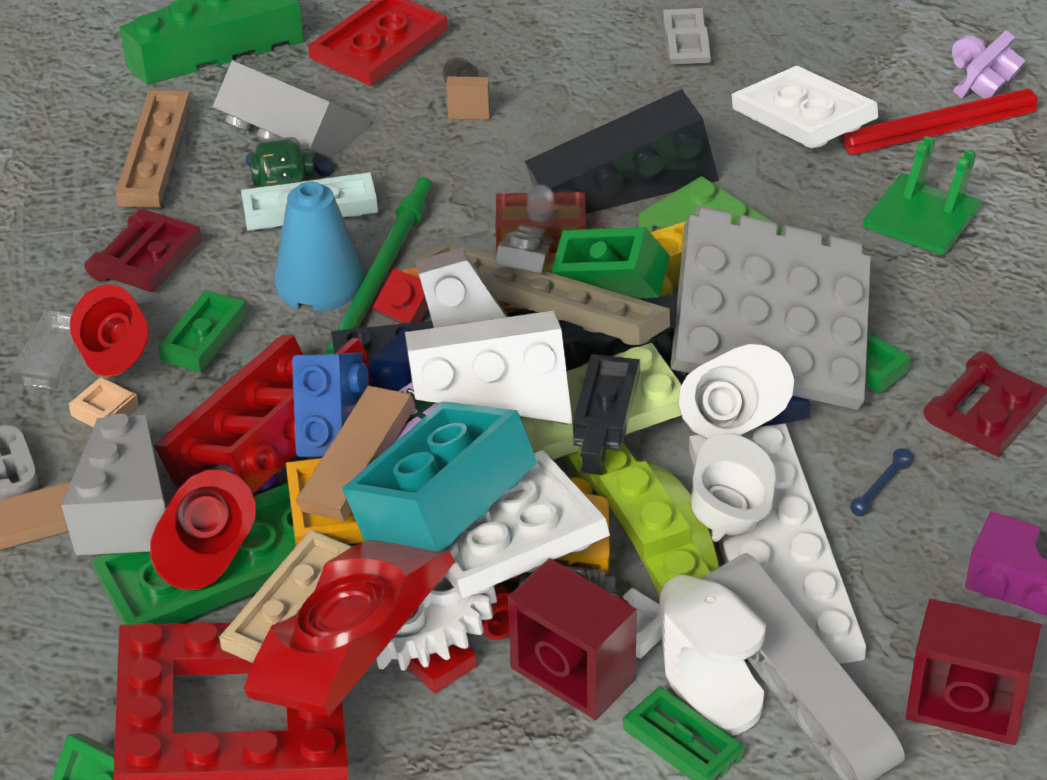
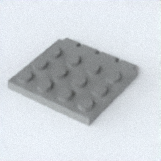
[670,205,871,410]

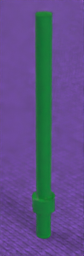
[325,177,433,354]

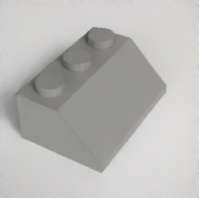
[213,60,371,159]

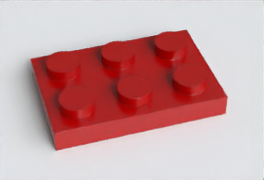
[308,0,448,86]

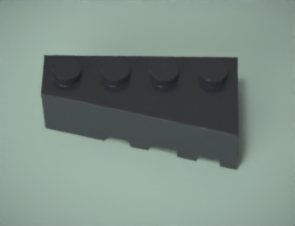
[525,89,719,216]

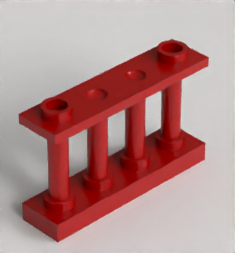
[153,335,377,494]

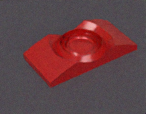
[243,540,455,717]

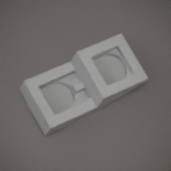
[662,8,711,65]

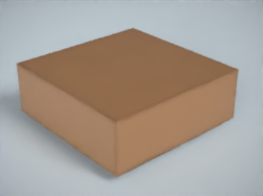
[446,76,490,120]

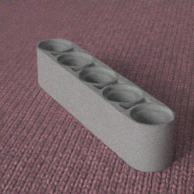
[700,553,905,780]

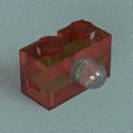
[495,185,586,254]

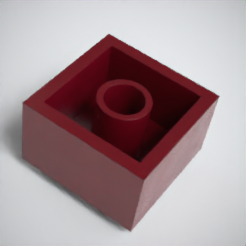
[508,558,637,721]
[905,598,1042,746]

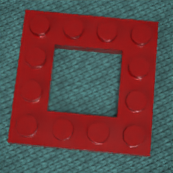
[113,622,348,780]

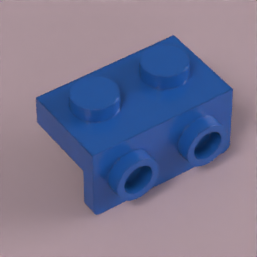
[292,352,369,457]

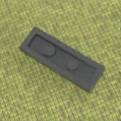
[495,225,554,273]

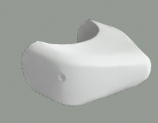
[660,574,767,736]

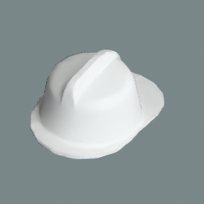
[678,344,794,439]
[691,433,776,542]

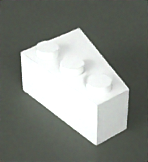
[405,311,572,424]

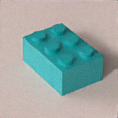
[342,401,537,551]

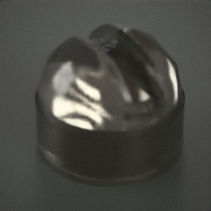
[442,58,478,83]

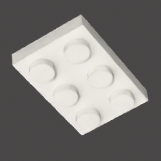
[731,66,878,148]

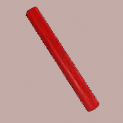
[842,89,1038,156]

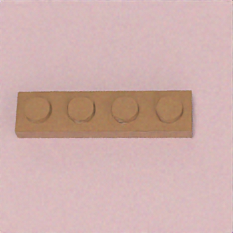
[115,90,191,208]

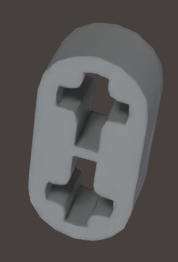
[0,425,40,500]

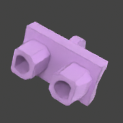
[952,30,1026,99]

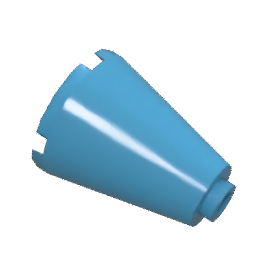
[274,181,365,312]

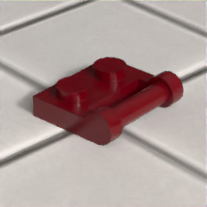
[85,208,202,293]
[923,351,1047,458]

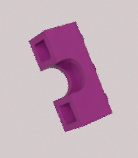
[965,511,1047,615]

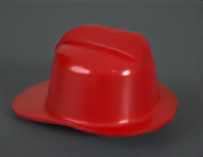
[70,284,150,377]
[150,469,255,590]

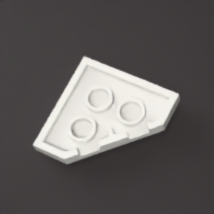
[443,450,610,599]

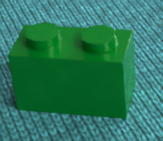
[551,227,670,298]

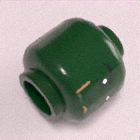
[249,137,313,187]

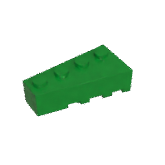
[119,0,304,85]

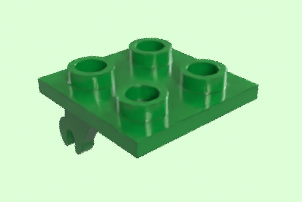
[862,136,982,256]

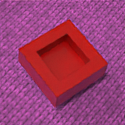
[372,268,428,323]

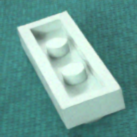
[241,172,378,231]

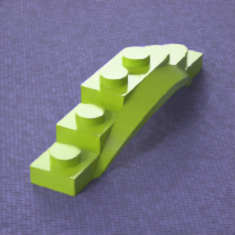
[562,442,719,597]

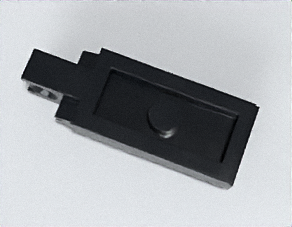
[573,354,641,475]

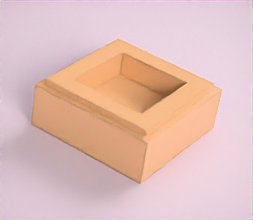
[69,377,139,428]

